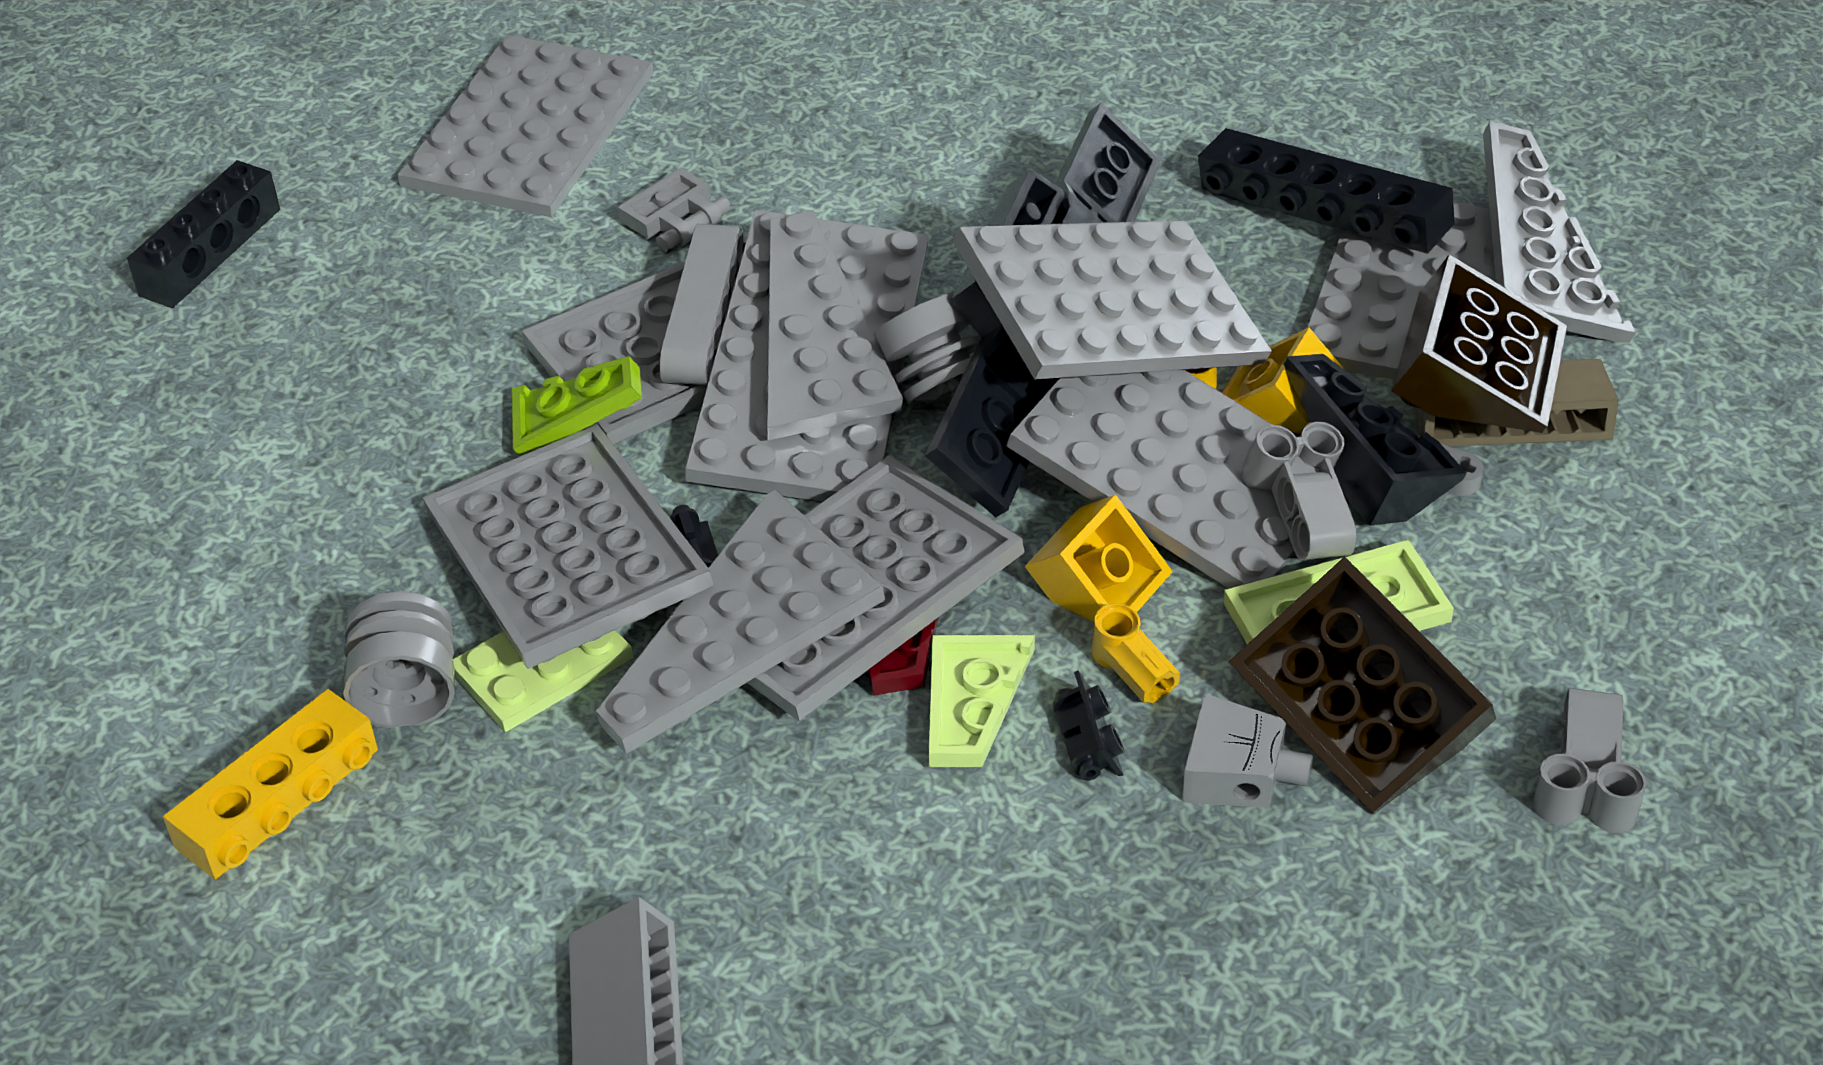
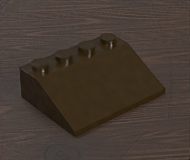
[1391,254,1567,433]
[1228,556,1496,814]

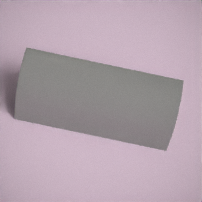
[569,897,683,1065]

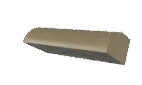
[1413,359,1619,447]

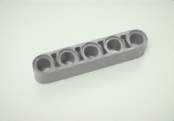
[660,224,744,385]

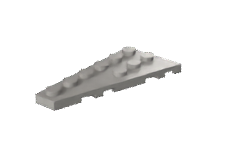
[1483,121,1636,343]
[767,210,903,441]

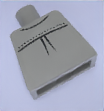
[1183,694,1313,808]

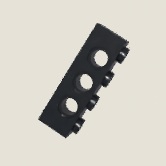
[127,160,281,309]

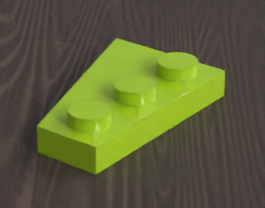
[512,356,642,456]

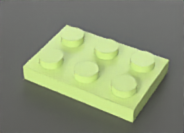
[452,630,634,732]

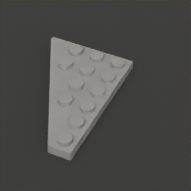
[596,490,885,754]

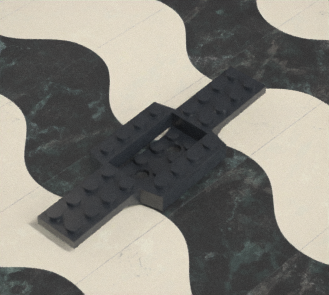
[925,103,1161,518]

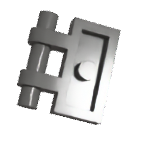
[617,167,731,252]

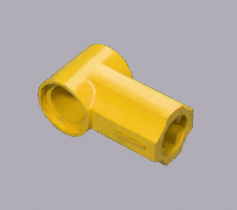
[1092,603,1180,704]

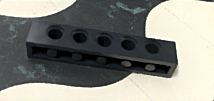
[1198,128,1455,254]

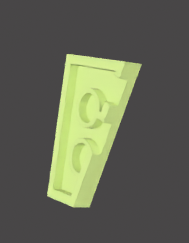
[929,635,1035,767]

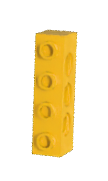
[162,689,378,880]

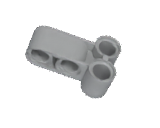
[1242,422,1356,560]
[1533,688,1646,833]

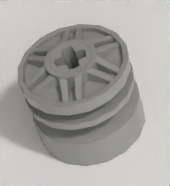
[874,291,981,405]
[343,591,455,728]

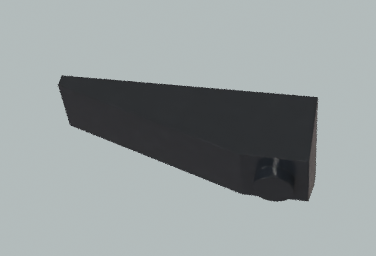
[1283,354,1467,526]

